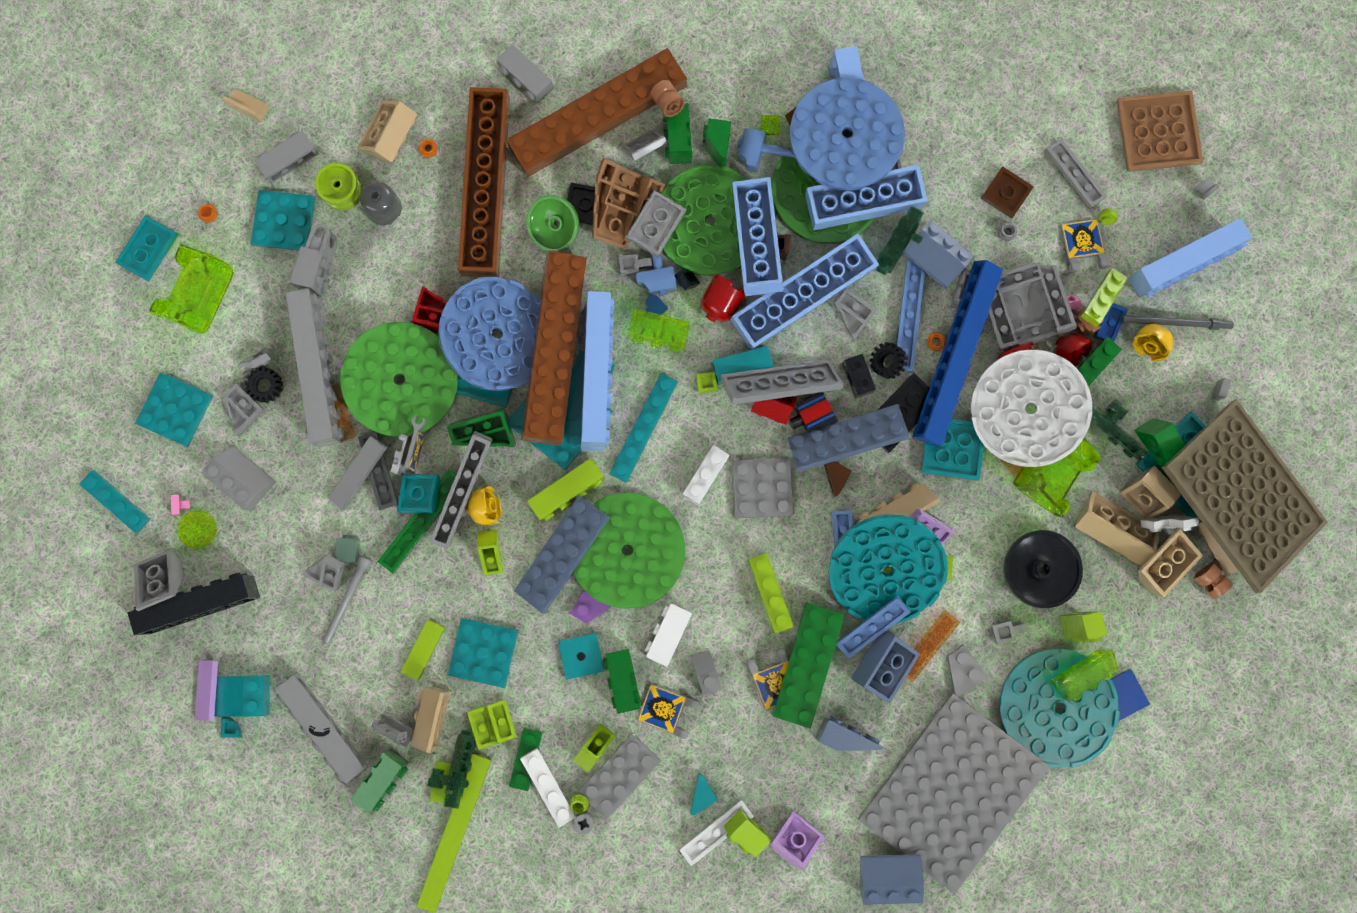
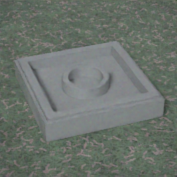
[622,129,667,161]

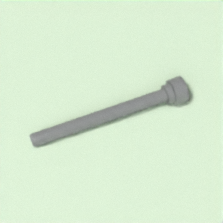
[322,555,373,644]

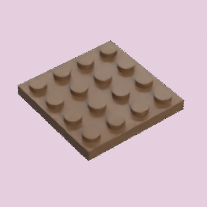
[1116,91,1203,172]

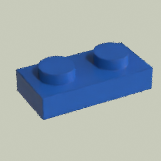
[1094,303,1128,342]

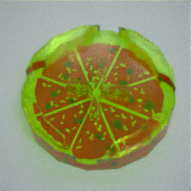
[177,510,217,549]

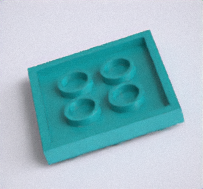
[250,190,316,251]
[135,372,213,447]
[921,419,984,481]
[448,618,519,688]

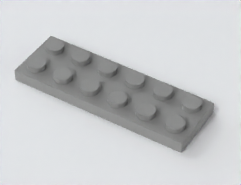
[721,360,843,405]

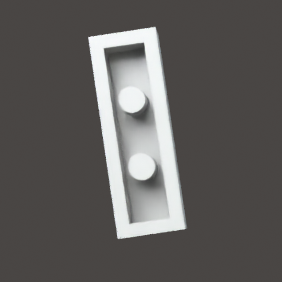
[683,445,730,506]
[644,604,692,667]

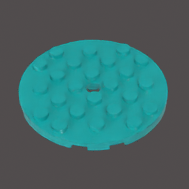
[828,514,948,623]
[999,649,1120,768]

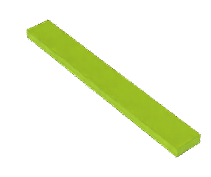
[416,753,492,913]

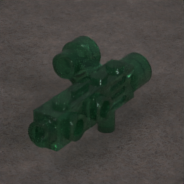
[876,206,924,275]
[1091,399,1148,460]
[427,730,476,809]

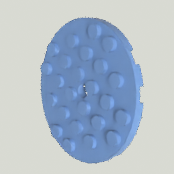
[790,78,905,191]
[438,277,540,391]

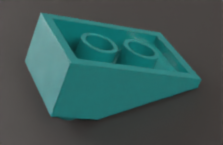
[214,675,270,717]

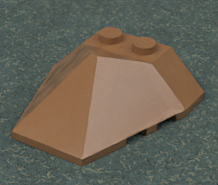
[592,158,665,249]

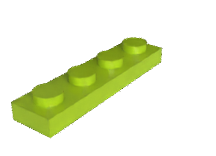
[1080,267,1128,328]

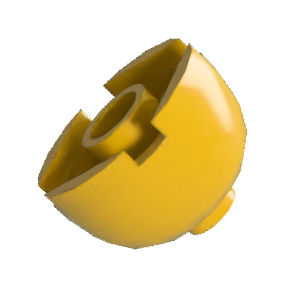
[1132,324,1174,362]
[466,486,502,526]

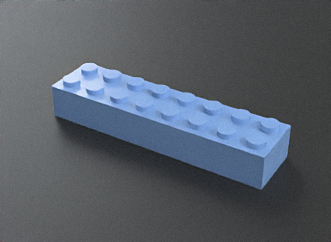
[730,234,879,350]
[581,291,614,451]

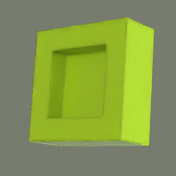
[696,372,718,394]

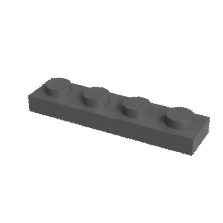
[358,432,398,510]

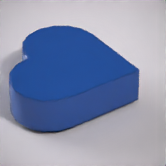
[645,295,668,320]

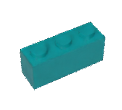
[712,346,774,387]

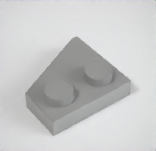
[835,288,877,340]
[223,383,265,436]
[390,434,412,476]
[303,555,344,592]

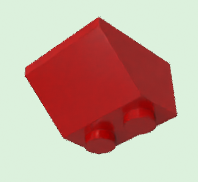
[751,395,798,425]

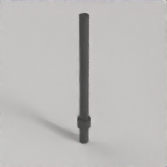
[1121,315,1234,330]

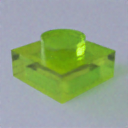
[760,115,780,136]

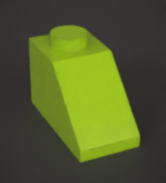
[477,529,503,576]
[572,724,616,772]

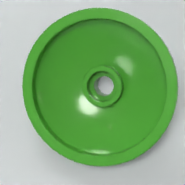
[526,195,579,252]

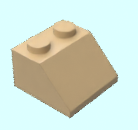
[1120,466,1181,519]

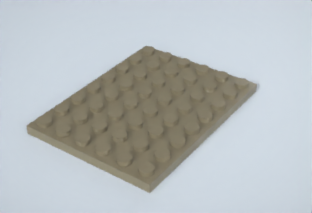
[1162,399,1328,593]

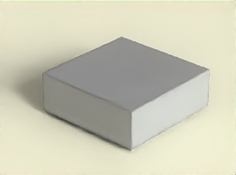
[1212,378,1231,401]

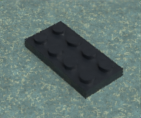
[878,373,930,454]

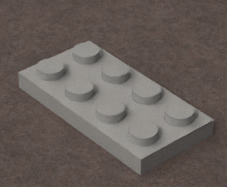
[578,733,661,819]

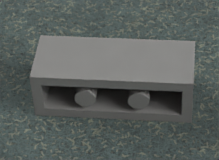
[496,44,554,103]
[254,130,318,184]

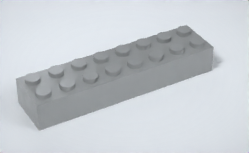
[285,288,344,447]

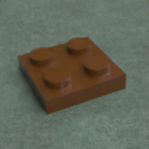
[981,166,1034,219]

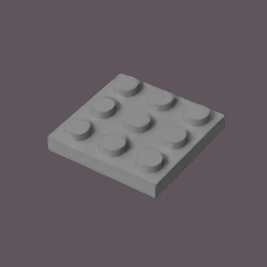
[732,458,793,518]

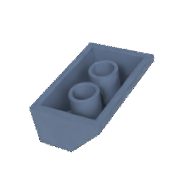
[902,220,975,289]
[851,631,920,704]
[860,854,924,905]

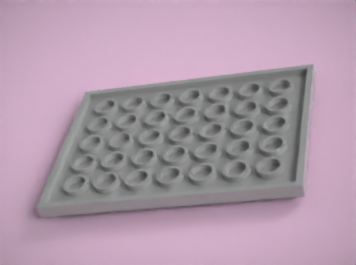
[858,693,1050,894]

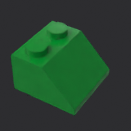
[702,118,731,167]

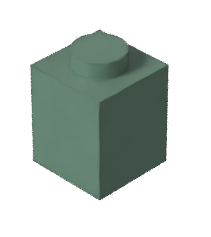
[335,535,360,563]

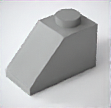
[691,651,722,695]

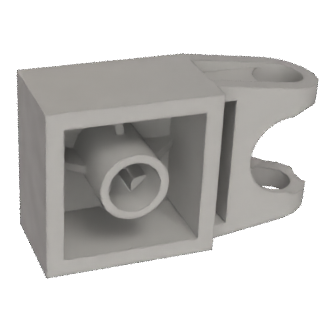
[290,224,338,297]

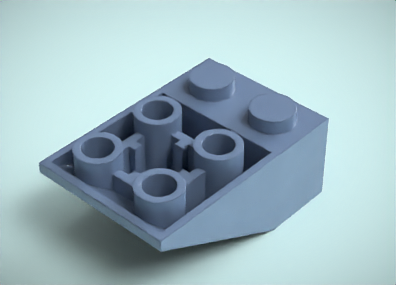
[815,716,883,751]

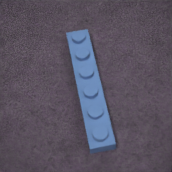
[896,259,925,373]

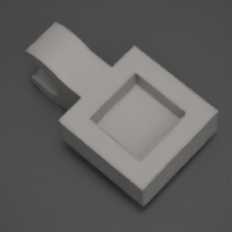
[619,254,653,276]
[238,347,271,377]
[991,621,1028,645]

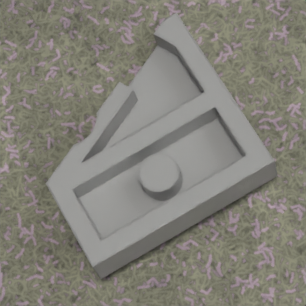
[947,645,987,697]

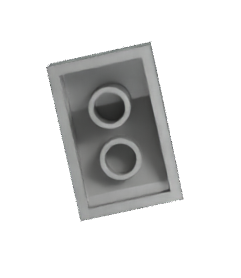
[134,549,184,611]

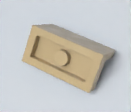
[222,89,270,122]

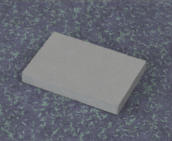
[625,190,687,258]

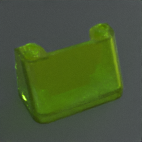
[148,244,234,334]
[1013,437,1101,517]

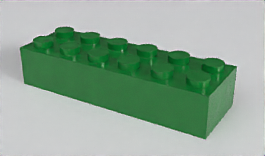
[771,603,845,729]

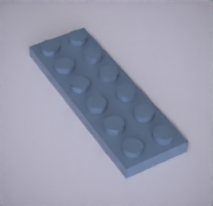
[787,404,910,472]
[514,495,610,614]

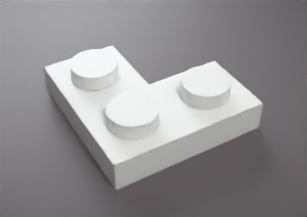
[1140,514,1200,532]

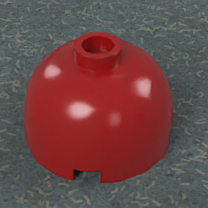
[1054,333,1093,367]

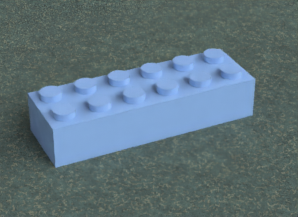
[805,165,927,231]
[732,177,783,296]
[1128,218,1252,298]

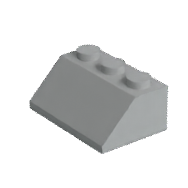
[201,446,276,511]

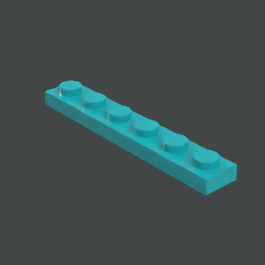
[610,373,678,483]

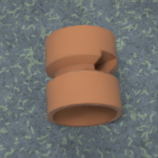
[651,80,685,117]
[1194,562,1233,599]

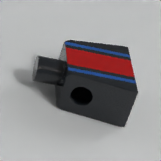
[789,392,838,432]

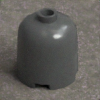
[360,182,402,226]

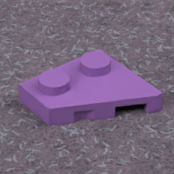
[570,590,612,624]

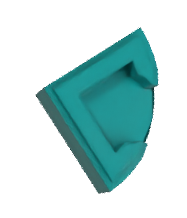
[221,717,242,738]

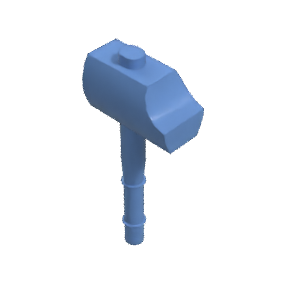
[737,128,796,172]
[636,254,677,296]

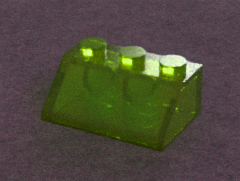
[629,309,690,353]
[1051,648,1119,702]

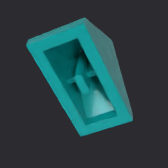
[690,773,718,815]

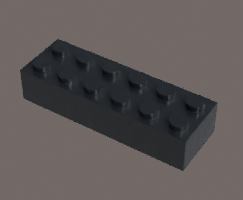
[127,573,260,635]

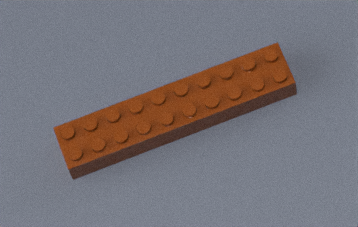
[506,48,687,178]
[458,87,510,277]
[521,250,587,446]

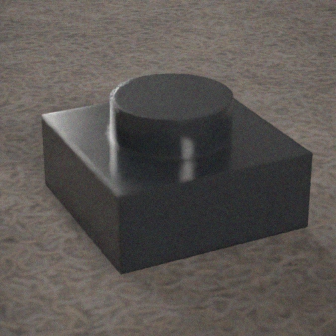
[675,269,700,291]

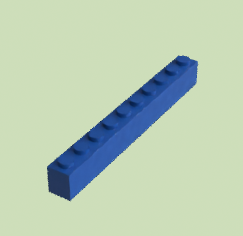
[912,260,1003,446]

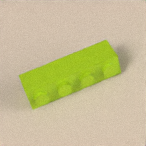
[527,458,605,522]
[748,553,794,634]
[1059,611,1108,643]

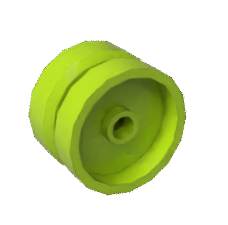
[315,163,363,211]

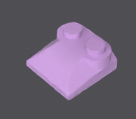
[770,811,824,870]

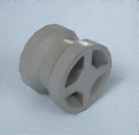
[1194,176,1219,200]
[574,812,594,834]

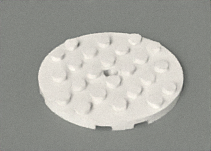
[971,350,1092,467]

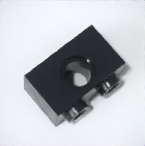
[842,354,876,399]

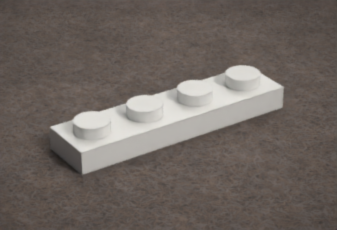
[520,748,576,828]
[679,799,754,866]

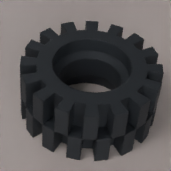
[870,342,908,379]
[245,367,283,403]

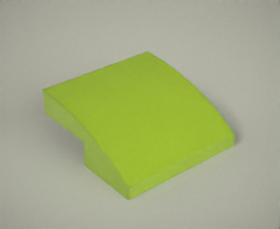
[466,700,517,750]

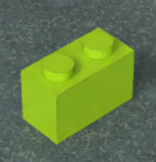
[724,809,772,858]

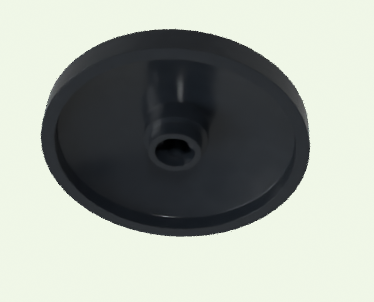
[1003,530,1083,608]

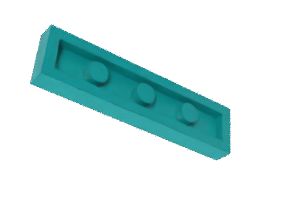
[79,470,150,534]

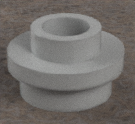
[998,222,1017,241]

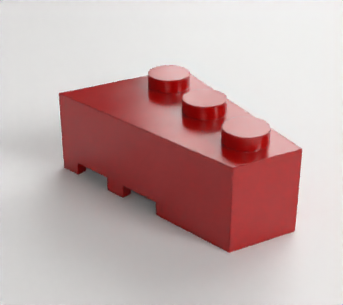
[412,286,447,333]

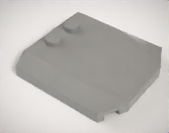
[989,263,1077,351]

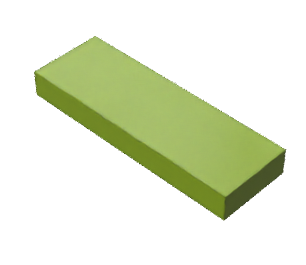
[400,619,445,681]

